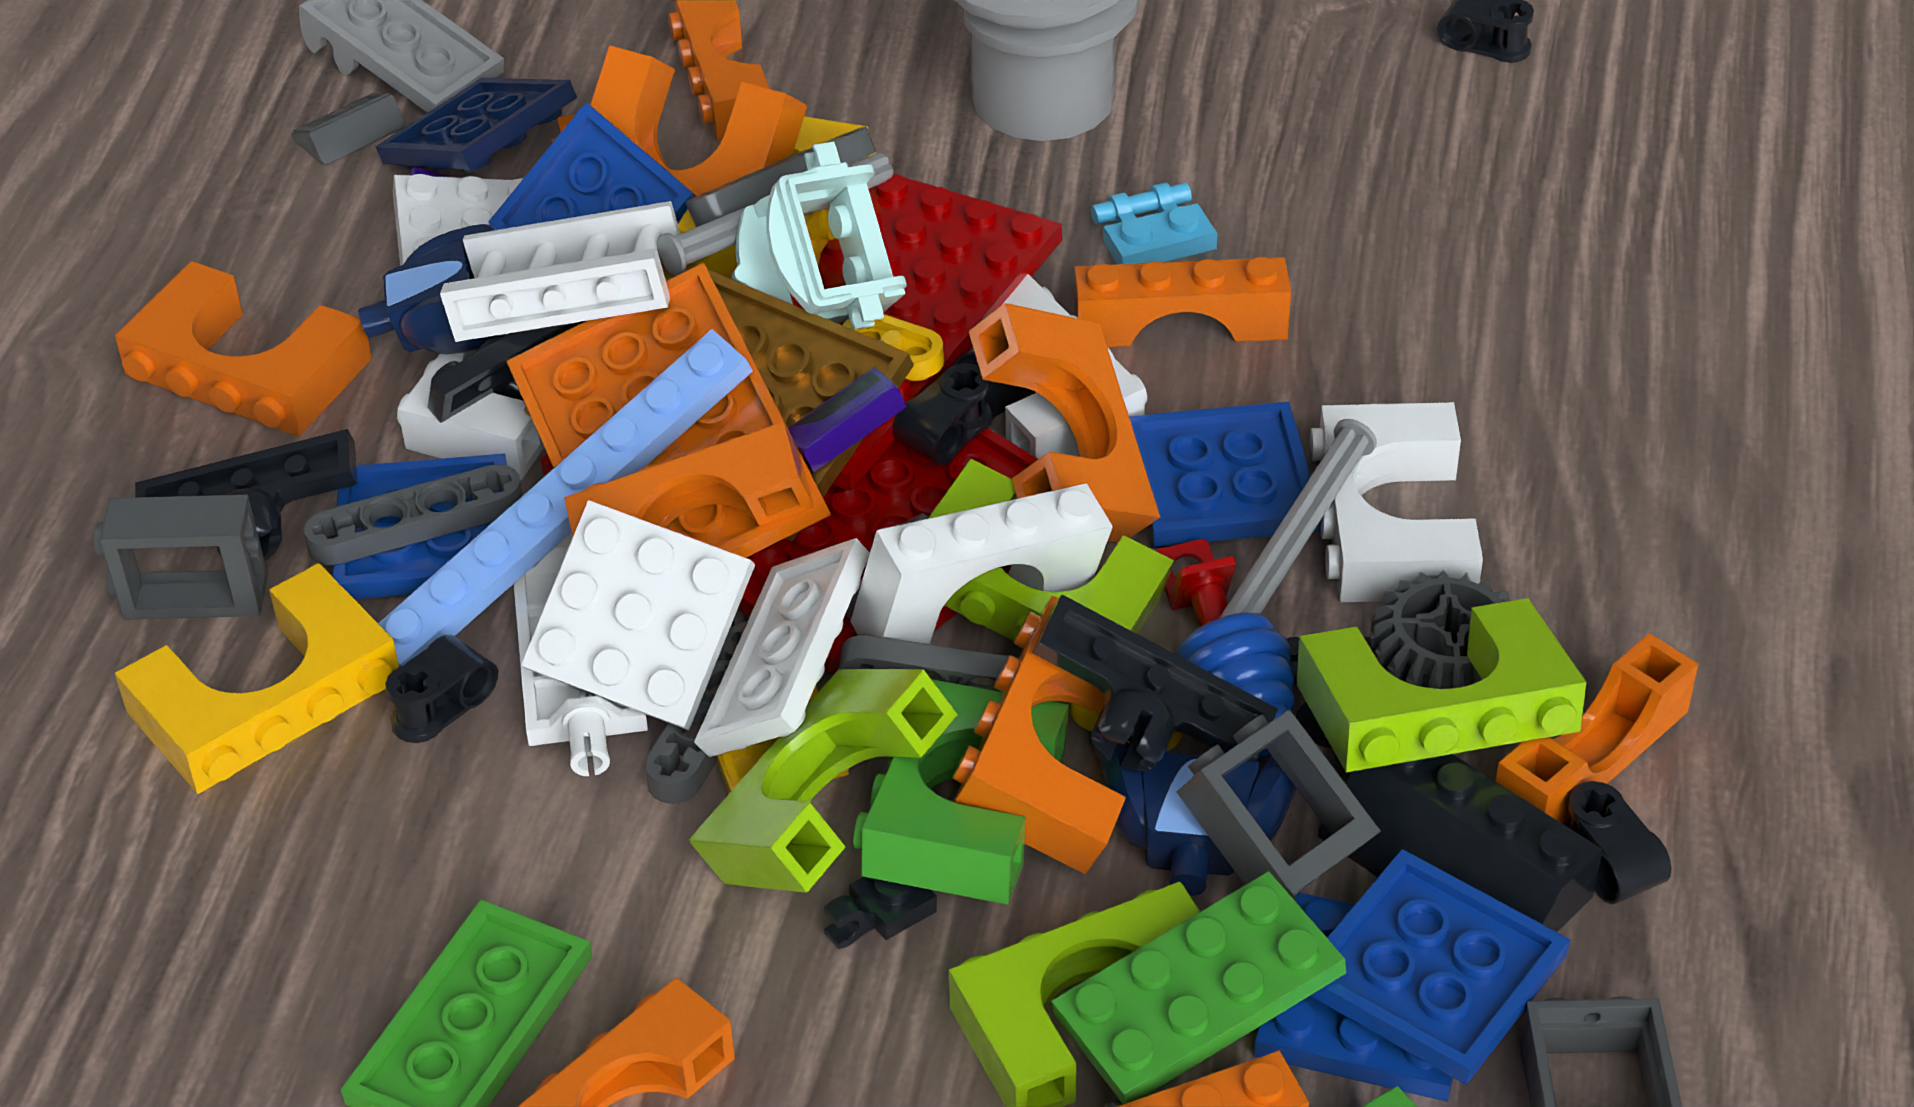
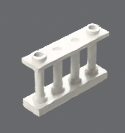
[440,201,680,342]

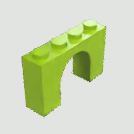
[928,459,1174,641]
[1297,598,1586,772]
[688,669,958,893]
[949,881,1200,1107]

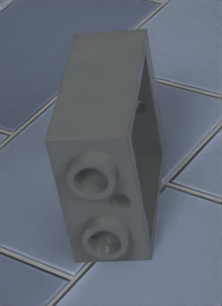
[94,495,268,620]
[1177,709,1381,897]
[1520,996,1682,1107]

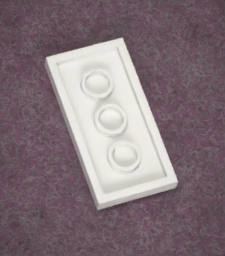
[694,538,870,757]

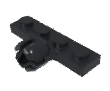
[427,321,585,423]
[135,429,357,561]
[1032,594,1278,772]

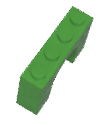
[853,679,1069,905]

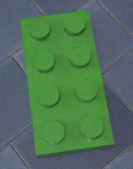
[1051,871,1346,1104]
[341,899,592,1107]

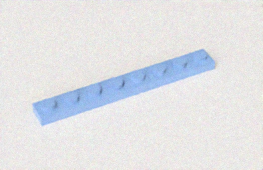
[378,329,753,666]

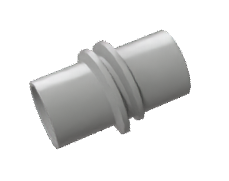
[954,0,1140,141]

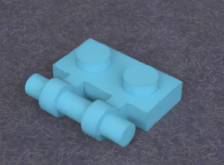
[1090,182,1218,264]

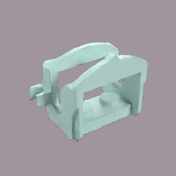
[731,142,907,330]

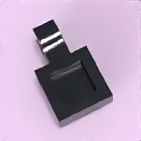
[824,877,937,949]

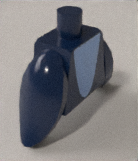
[358,224,506,354]
[1089,738,1297,896]

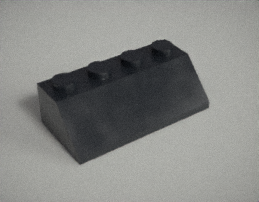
[1318,754,1602,932]

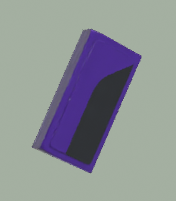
[788,367,906,472]

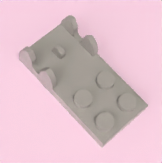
[299,0,504,113]

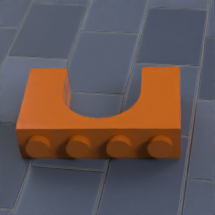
[590,45,808,196]
[115,261,372,437]
[969,303,1161,543]
[952,595,1126,874]

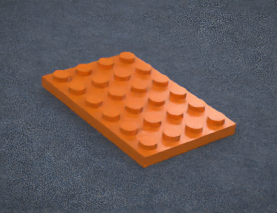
[507,263,831,558]

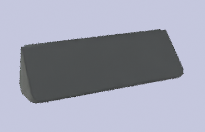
[291,92,405,164]

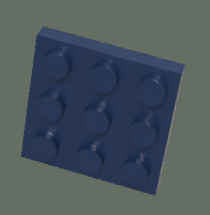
[375,78,577,173]

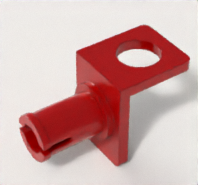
[1156,539,1237,627]

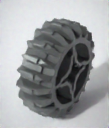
[1369,569,1510,689]

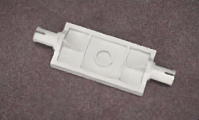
[514,532,648,776]

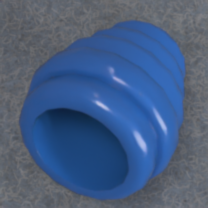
[1175,612,1295,759]

